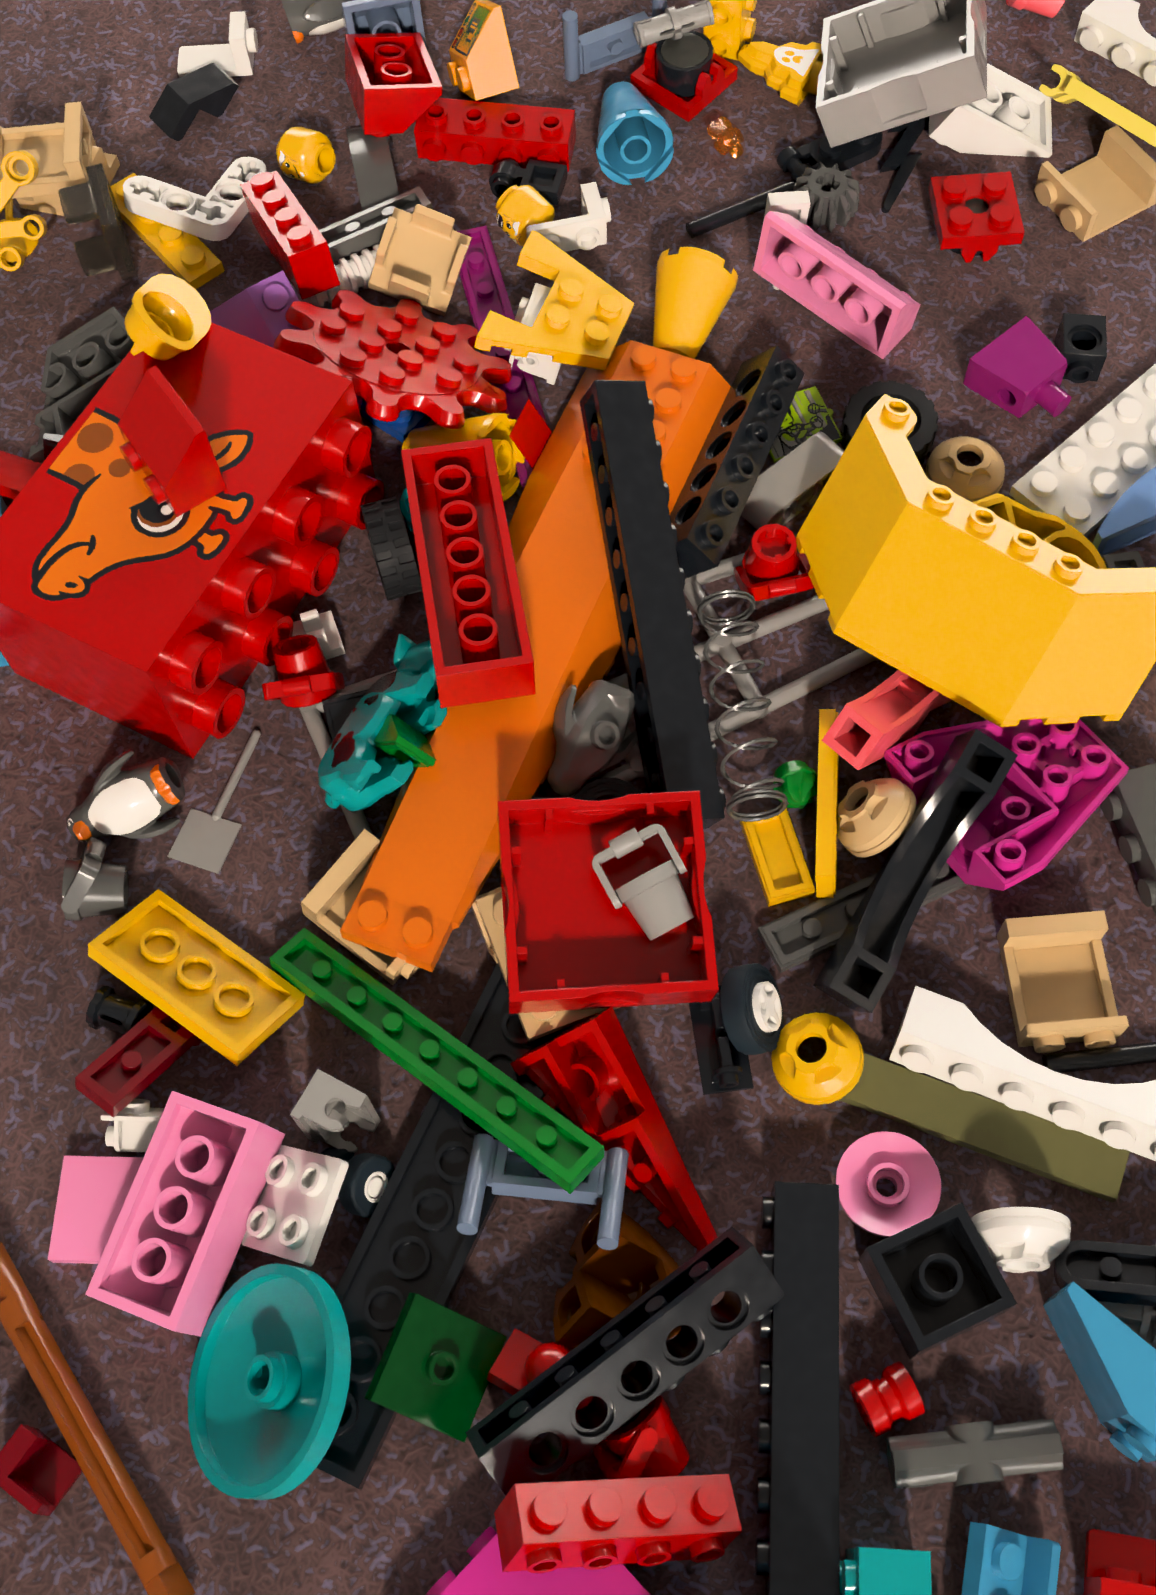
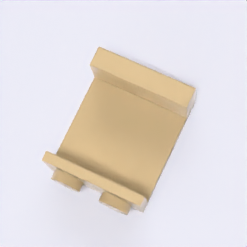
[1034,125,1156,242]

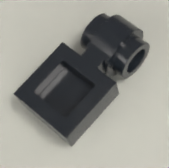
[489,159,568,205]

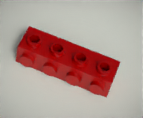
[414,98,576,172]
[494,1474,742,1573]

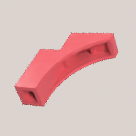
[822,670,951,770]

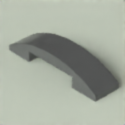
[346,126,399,247]

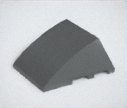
[29,306,134,462]

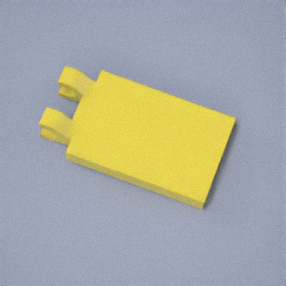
[1039,64,1156,147]

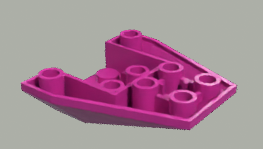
[884,719,1129,891]

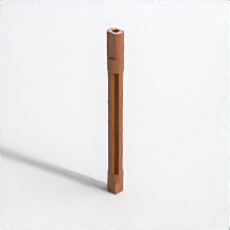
[0,1242,196,1595]

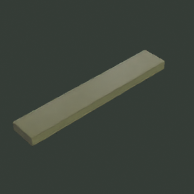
[839,1053,1130,1203]

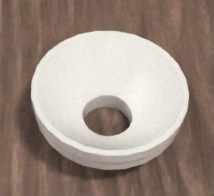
[971,1207,1071,1273]

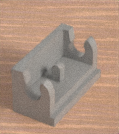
[290,1069,381,1153]

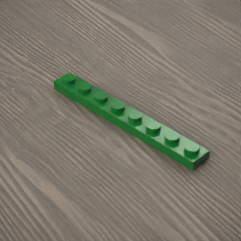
[269,927,604,1194]

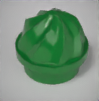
[773,760,818,809]

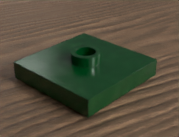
[365,1292,507,1442]

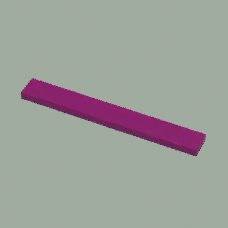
[457,226,551,492]

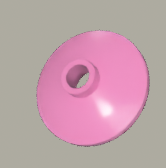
[835,1131,942,1237]

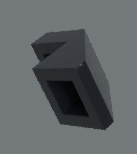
[149,63,239,141]

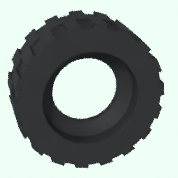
[840,380,939,465]
[360,496,422,601]

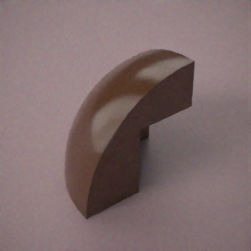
[553,1200,682,1350]

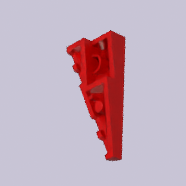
[510,1007,717,1254]

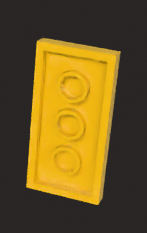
[88,889,305,1066]

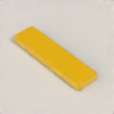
[815,709,839,898]

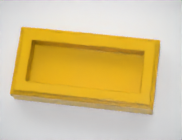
[740,808,815,907]

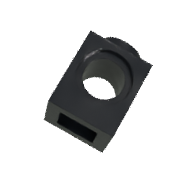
[1055,313,1107,383]

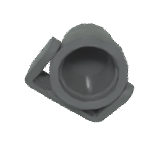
[61,837,129,921]

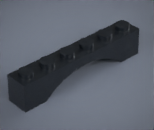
[813,729,1018,1013]

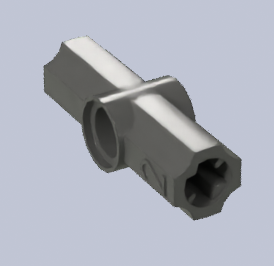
[885,1419,1064,1489]

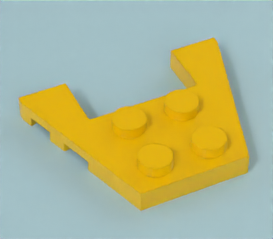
[474,230,634,370]

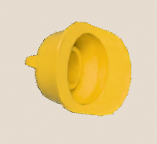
[124,273,211,361]

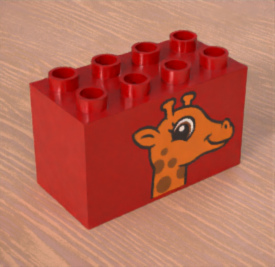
[0,322,384,759]

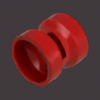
[849,1361,925,1438]

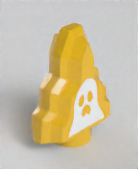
[737,41,823,106]

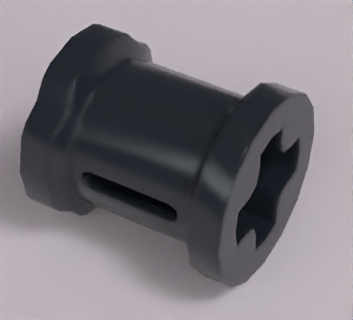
[86,985,153,1035]

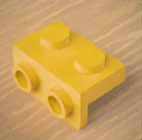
[703,0,757,60]

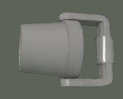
[592,824,695,941]

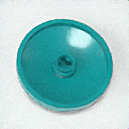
[188,1263,351,1500]

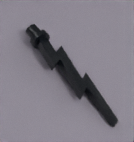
[879,116,929,213]

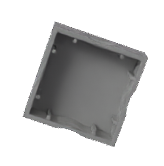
[815,0,987,148]

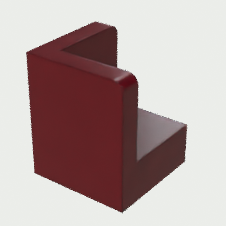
[0,1424,82,1516]

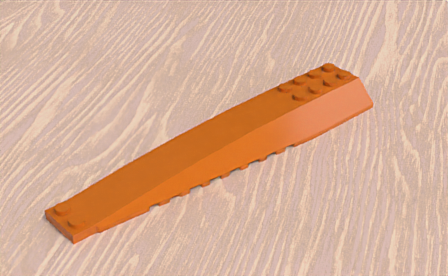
[340,340,731,972]

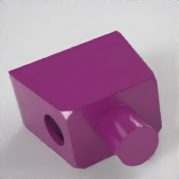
[963,316,1072,418]

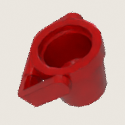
[734,524,814,601]
[262,634,345,708]
[594,1395,690,1479]

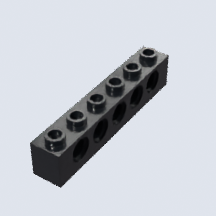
[670,345,805,579]
[465,1227,786,1496]

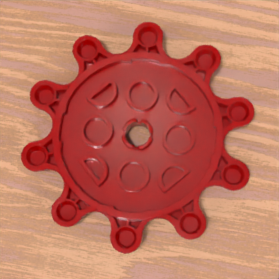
[274,290,512,429]

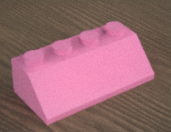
[753,211,921,359]
[85,1091,285,1337]

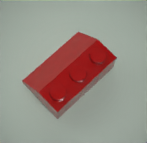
[345,32,442,137]

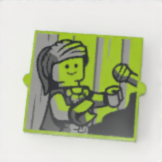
[769,386,842,463]

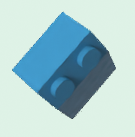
[1043,1281,1156,1463]

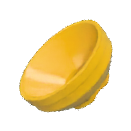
[771,1012,865,1105]

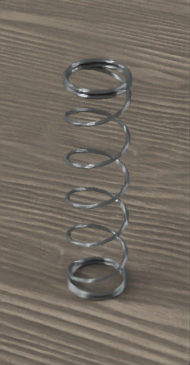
[697,589,788,822]

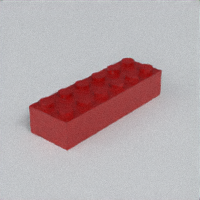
[401,438,536,708]

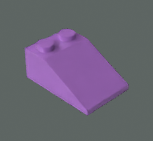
[210,270,310,362]

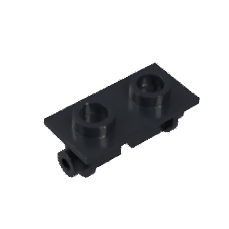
[689,985,754,1095]

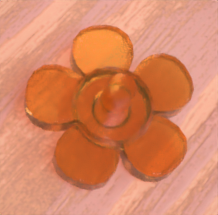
[707,116,744,159]

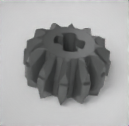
[793,162,860,232]

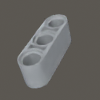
[741,432,844,530]

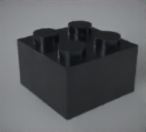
[858,1202,1017,1359]

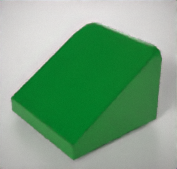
[374,714,436,767]

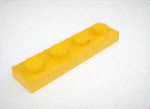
[102,173,224,289]

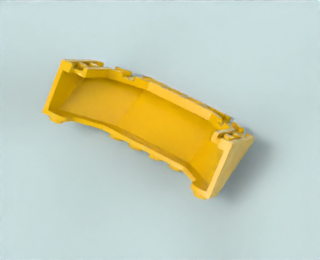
[796,394,1156,727]

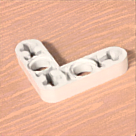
[123,157,266,241]

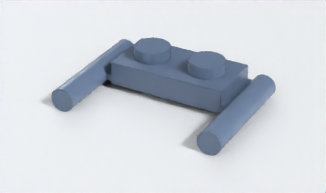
[562,0,667,81]
[456,1134,629,1250]

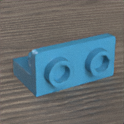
[961,1521,1061,1595]

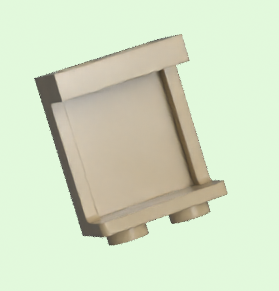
[0,102,92,199]
[301,829,419,985]
[997,910,1129,1053]

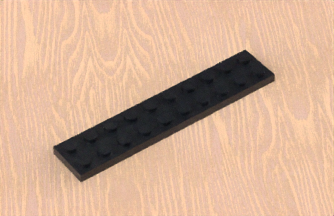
[316,963,573,1490]

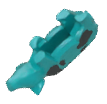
[318,634,447,812]

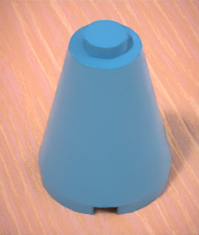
[596,81,674,185]

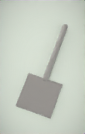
[167,730,261,874]

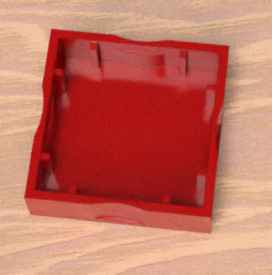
[497,790,719,1014]

